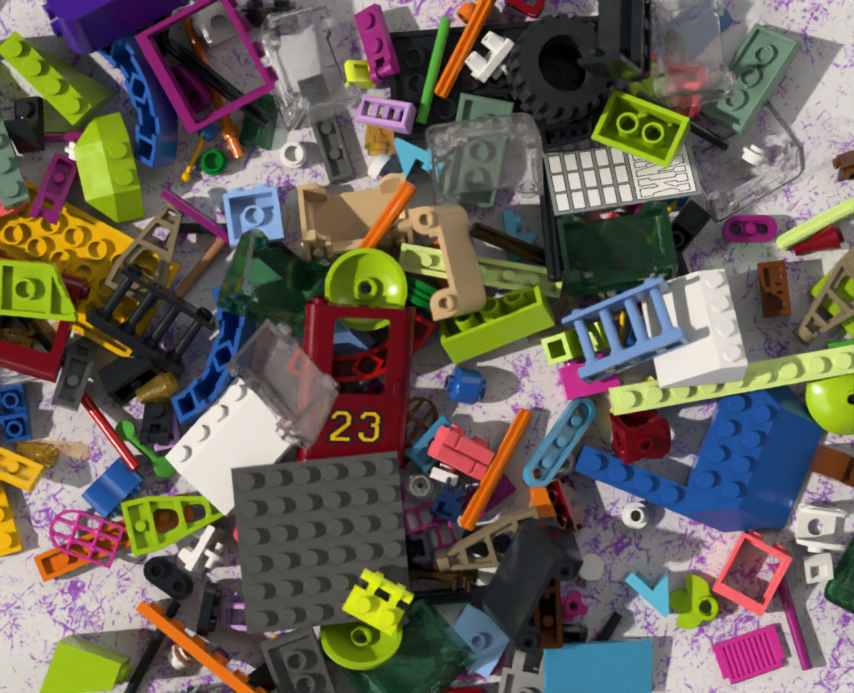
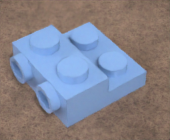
[223,184,285,249]

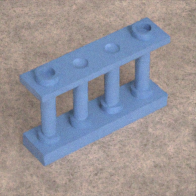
[561,277,690,384]

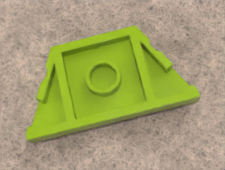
[0,258,78,322]

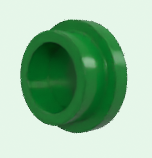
[200,149,227,176]

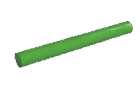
[416,17,451,125]

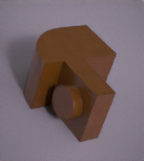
[807,445,854,488]

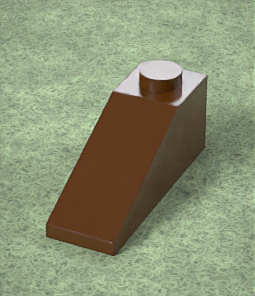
[532,578,563,649]

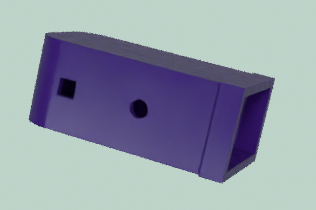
[42,0,195,55]

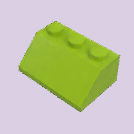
[591,89,691,169]

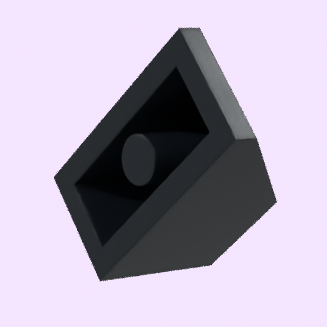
[98,356,166,407]

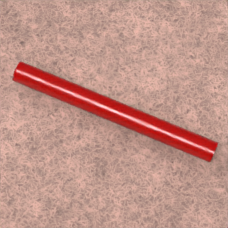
[81,391,141,472]

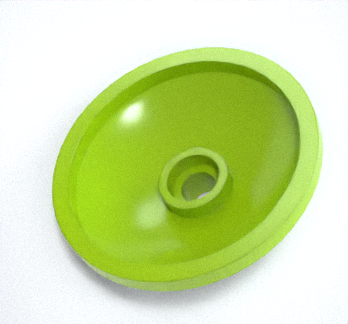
[324,248,407,331]
[805,373,854,435]
[320,620,402,670]

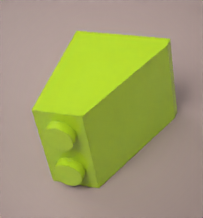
[40,635,132,693]

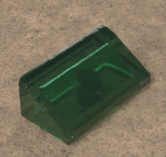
[239,94,281,150]

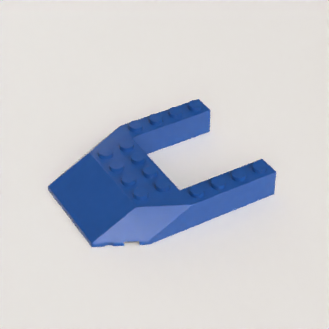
[573,320,824,532]

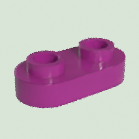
[170,64,212,113]
[722,215,778,243]

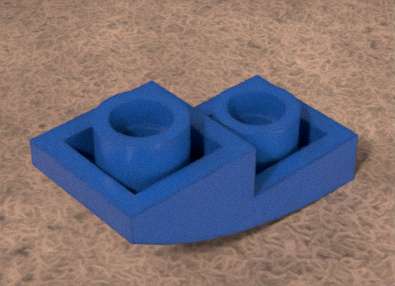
[0,382,32,443]

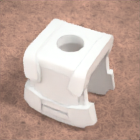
[189,0,239,48]
[794,503,850,554]

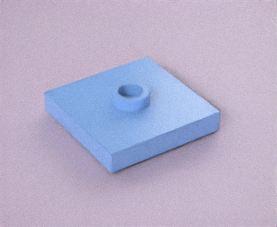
[441,603,510,679]

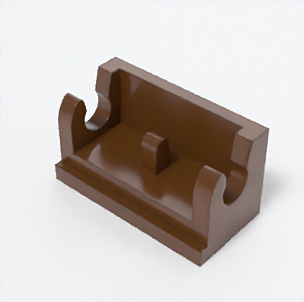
[757,260,792,318]

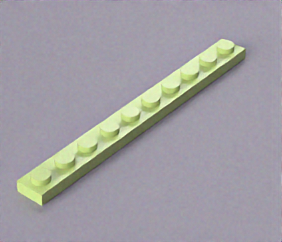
[609,344,854,415]

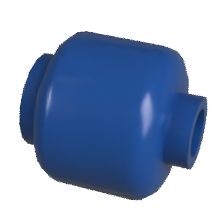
[444,367,486,405]

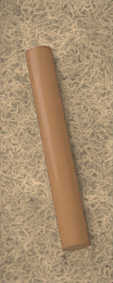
[174,238,228,298]

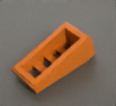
[529,470,555,518]

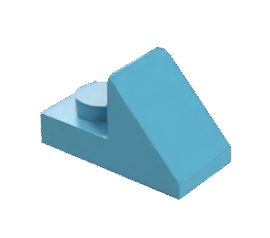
[394,137,445,181]
[502,209,539,263]
[622,571,669,618]

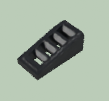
[540,115,600,154]

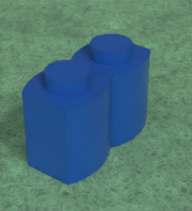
[81,457,146,519]

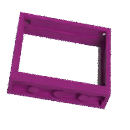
[134,0,279,135]

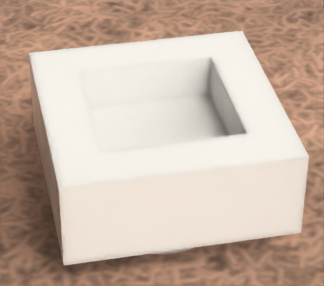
[429,463,459,486]
[802,552,834,584]

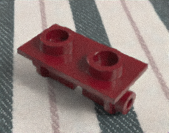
[547,475,587,533]

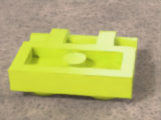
[342,568,414,636]

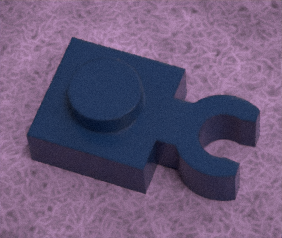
[429,477,466,523]

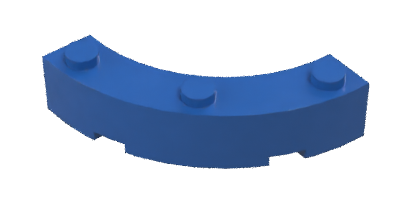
[96,32,178,168]
[171,278,256,426]

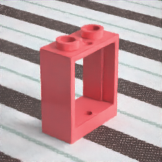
[711,530,793,617]

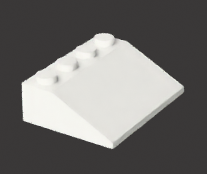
[641,269,748,389]
[165,376,302,517]

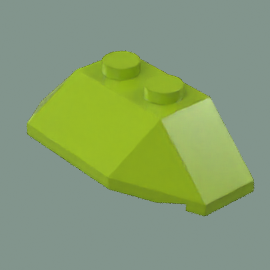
[73,112,144,223]

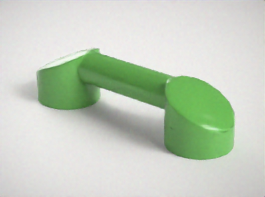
[115,420,177,478]

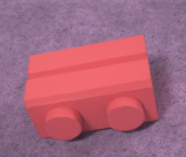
[427,424,494,481]

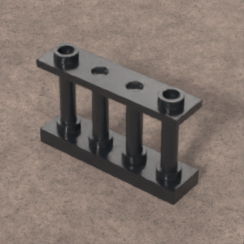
[86,261,216,379]

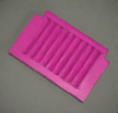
[711,624,786,685]

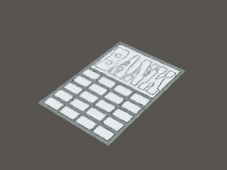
[539,132,703,216]

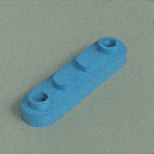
[523,397,596,488]

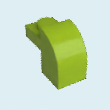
[541,321,610,366]

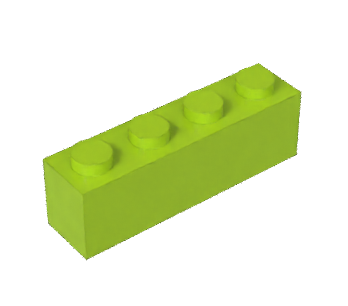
[0,31,117,131]
[438,285,555,364]

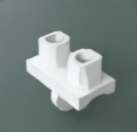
[465,31,514,83]
[178,525,226,574]

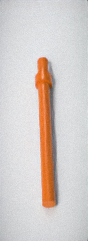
[178,7,245,160]

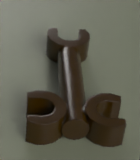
[408,563,478,593]

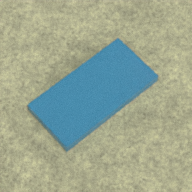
[544,639,652,693]

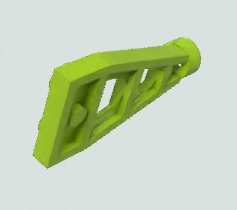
[121,496,235,557]

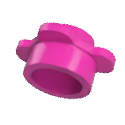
[561,590,588,622]

